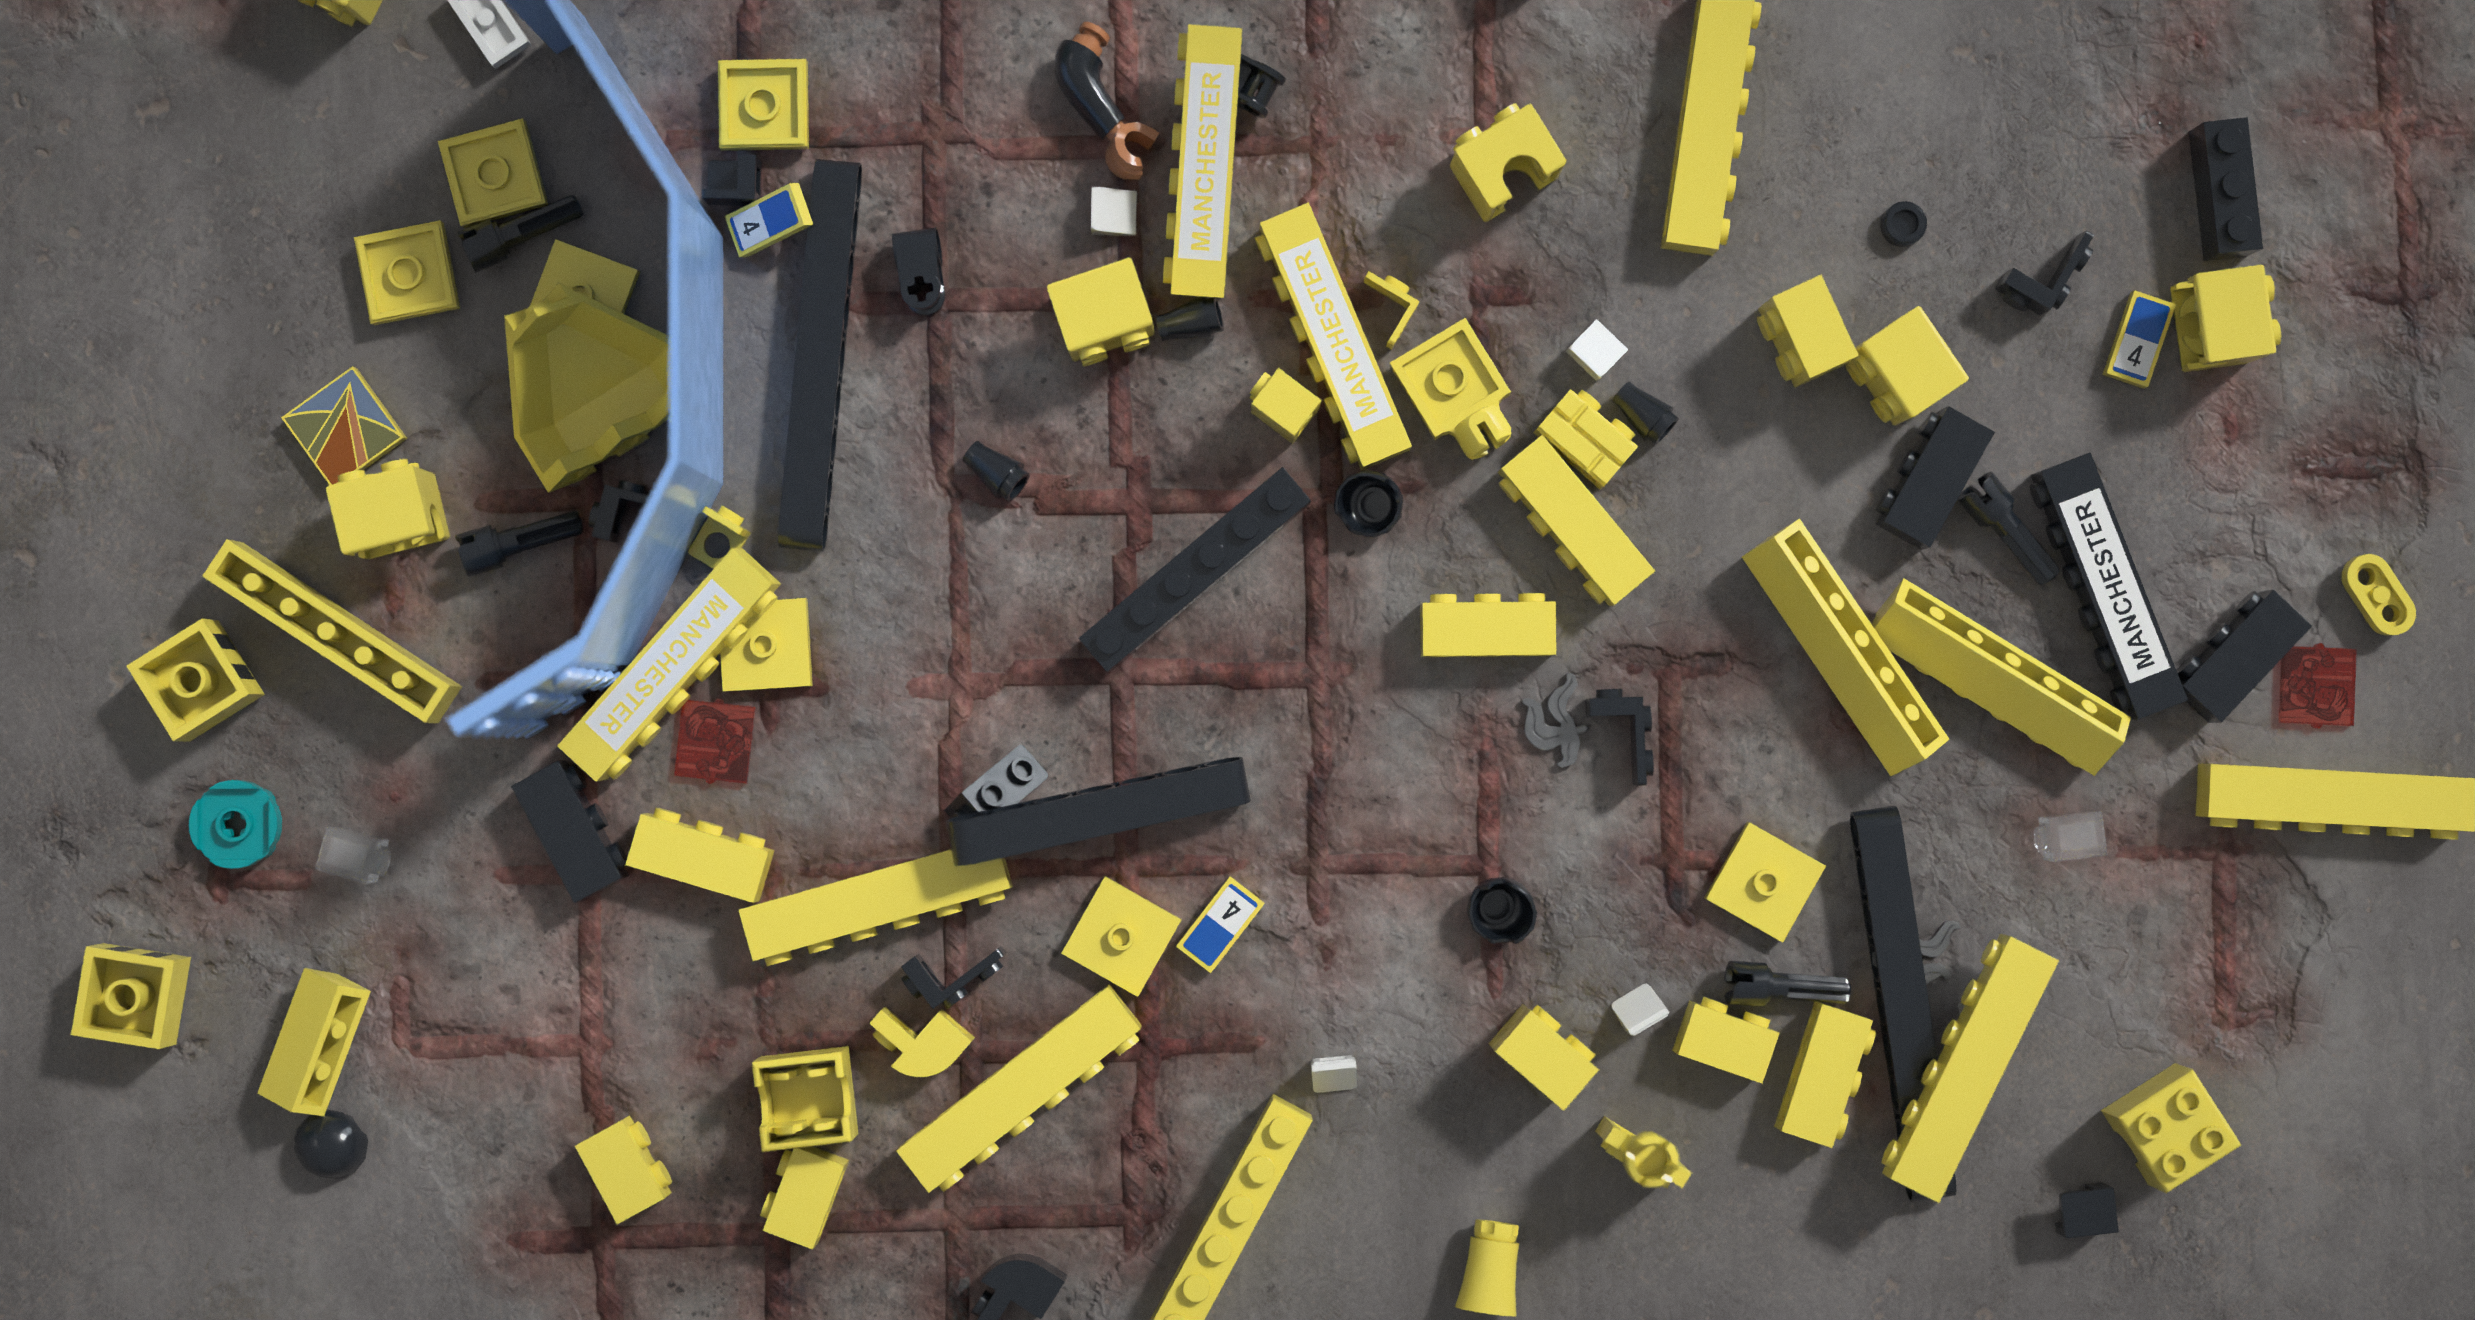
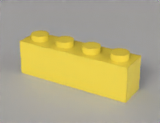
[1498,435,1655,607]

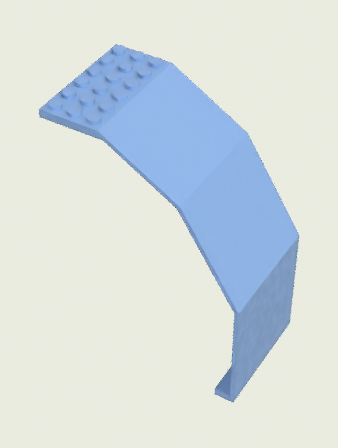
[447,0,723,739]

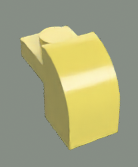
[869,1007,975,1077]

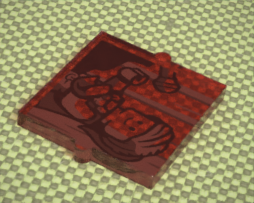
[2279,643,2357,729]
[674,699,756,784]

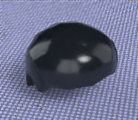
[1334,470,1404,538]
[1467,877,1537,944]
[294,1109,368,1179]

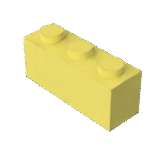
[1420,593,1556,657]
[625,807,775,903]
[257,968,371,1116]
[1774,1002,1875,1148]

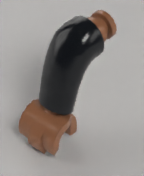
[1055,22,1159,180]

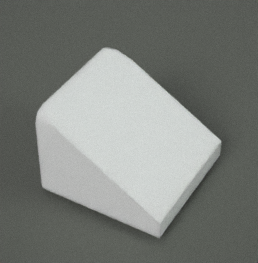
[1091,187,1137,236]
[1566,319,1628,381]
[1611,983,1669,1036]
[1310,1055,1357,1093]

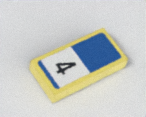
[725,183,813,257]
[2103,290,2176,389]
[1176,876,1265,973]

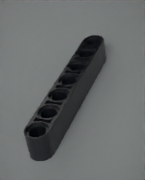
[946,757,1251,866]

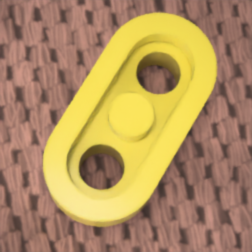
[2342,554,2416,636]

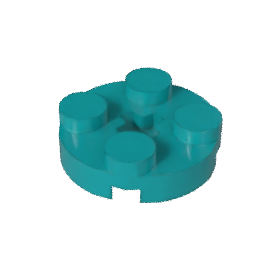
[189,780,282,869]

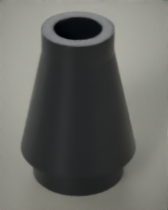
[1156,296,1224,341]
[1612,381,1679,445]
[963,441,1030,502]

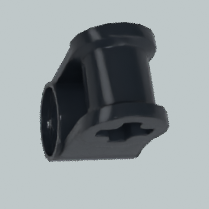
[1237,54,1286,119]
[892,227,945,316]

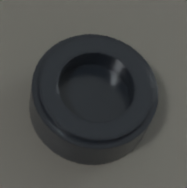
[1880,201,1927,247]

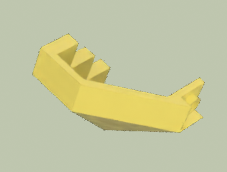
[505,282,669,493]

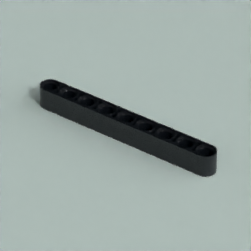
[778,159,862,552]
[1850,806,1957,1202]

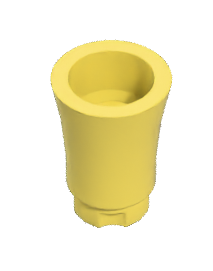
[1455,1219,1519,1316]

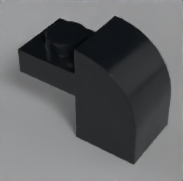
[971,1254,1067,1320]

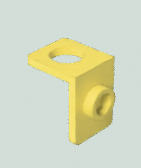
[1364,271,1420,350]
[688,505,751,569]

